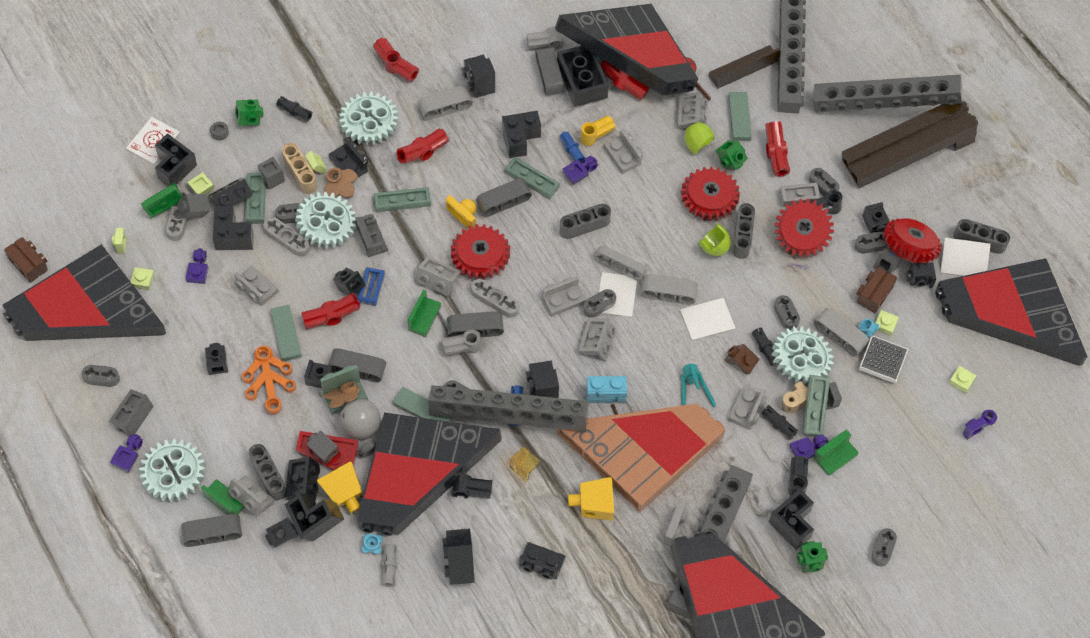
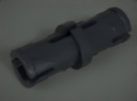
[276,96,313,122]
[751,327,777,366]
[761,405,799,440]

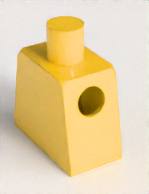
[317,461,363,514]
[568,477,614,520]

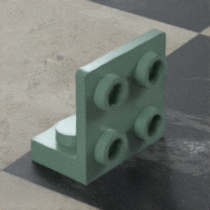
[320,365,368,415]

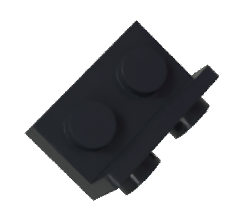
[329,138,368,178]
[207,178,253,206]
[285,457,320,501]
[519,542,566,580]

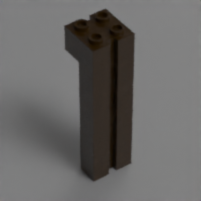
[842,101,978,188]

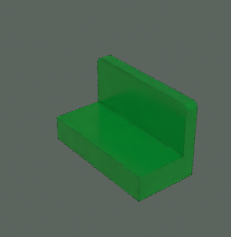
[141,183,183,218]
[408,290,441,337]
[814,429,859,476]
[201,479,245,515]

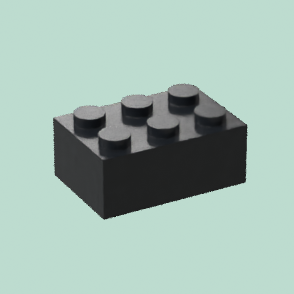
[557,46,609,107]

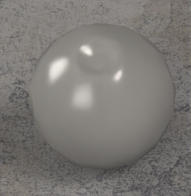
[340,399,381,439]

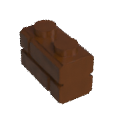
[4,237,48,283]
[856,267,897,313]

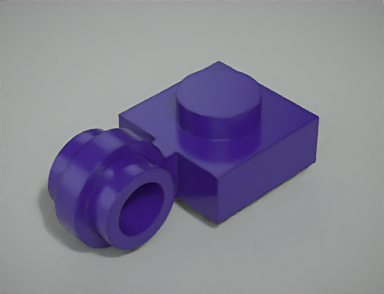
[563,156,598,185]
[186,248,209,284]
[963,410,997,440]
[110,434,143,472]
[790,435,829,459]

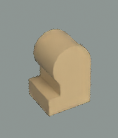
[782,381,808,413]

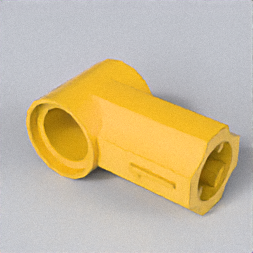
[580,115,616,146]

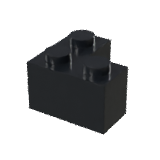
[461,54,495,98]
[502,110,541,158]
[155,133,197,186]
[213,206,254,250]
[525,360,559,398]
[768,489,814,551]
[285,493,344,541]
[442,528,475,585]

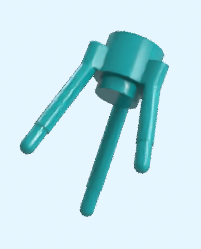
[680,364,716,407]

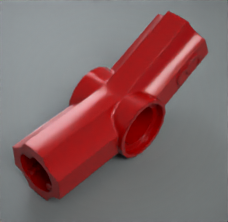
[373,38,419,82]
[601,60,649,100]
[765,121,790,177]
[396,128,449,164]
[301,293,361,329]

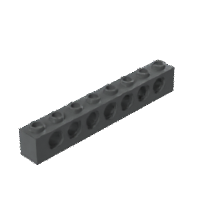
[777,0,806,114]
[813,74,962,112]
[428,385,588,432]
[665,465,753,619]

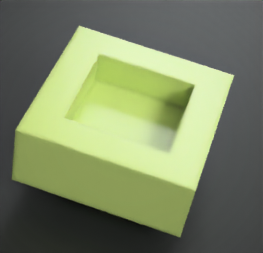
[305,151,328,174]
[187,172,214,194]
[112,228,127,254]
[130,267,154,290]
[875,310,899,336]
[949,366,977,393]

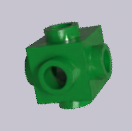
[234,99,264,126]
[715,140,748,170]
[797,541,828,573]

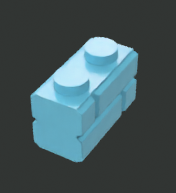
[586,376,627,403]

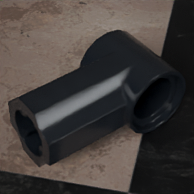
[809,190,843,214]
[788,456,808,496]
[452,473,493,499]

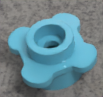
[858,318,880,338]
[361,534,383,555]

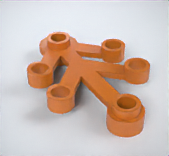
[242,345,296,414]

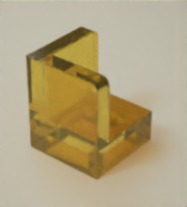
[509,446,540,482]

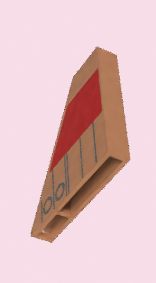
[557,404,725,513]

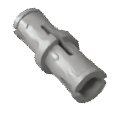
[381,544,398,587]

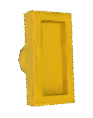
[446,195,476,229]

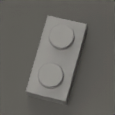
[780,183,820,205]
[664,501,688,546]

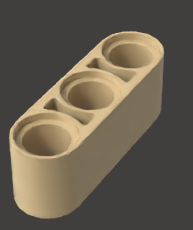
[282,143,317,194]

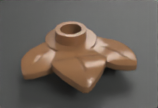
[325,167,358,198]
[323,381,360,408]

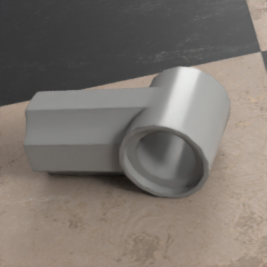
[527,26,563,50]
[442,330,481,356]

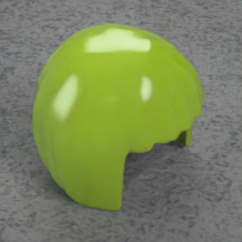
[684,122,715,155]
[698,223,731,256]

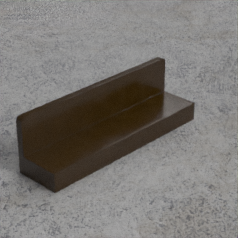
[709,45,781,89]

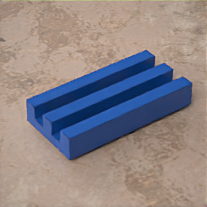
[357,267,385,306]

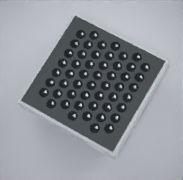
[859,336,908,384]

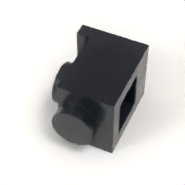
[862,202,890,233]
[906,262,936,288]
[333,267,365,295]
[205,343,228,375]
[304,360,335,389]
[265,518,298,548]

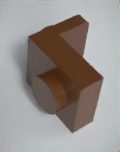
[725,344,760,374]

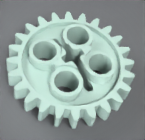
[339,92,399,146]
[295,192,356,249]
[771,326,834,385]
[139,439,206,502]

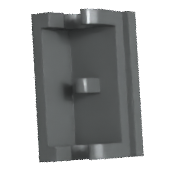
[355,214,388,257]
[109,389,154,436]

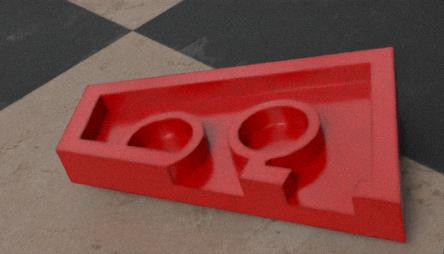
[296,431,359,471]

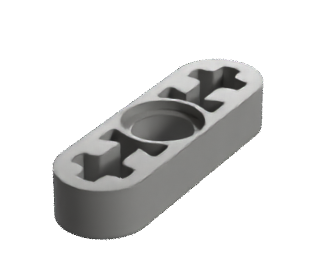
[166,190,190,241]
[263,217,310,256]
[594,246,647,281]
[471,279,520,317]

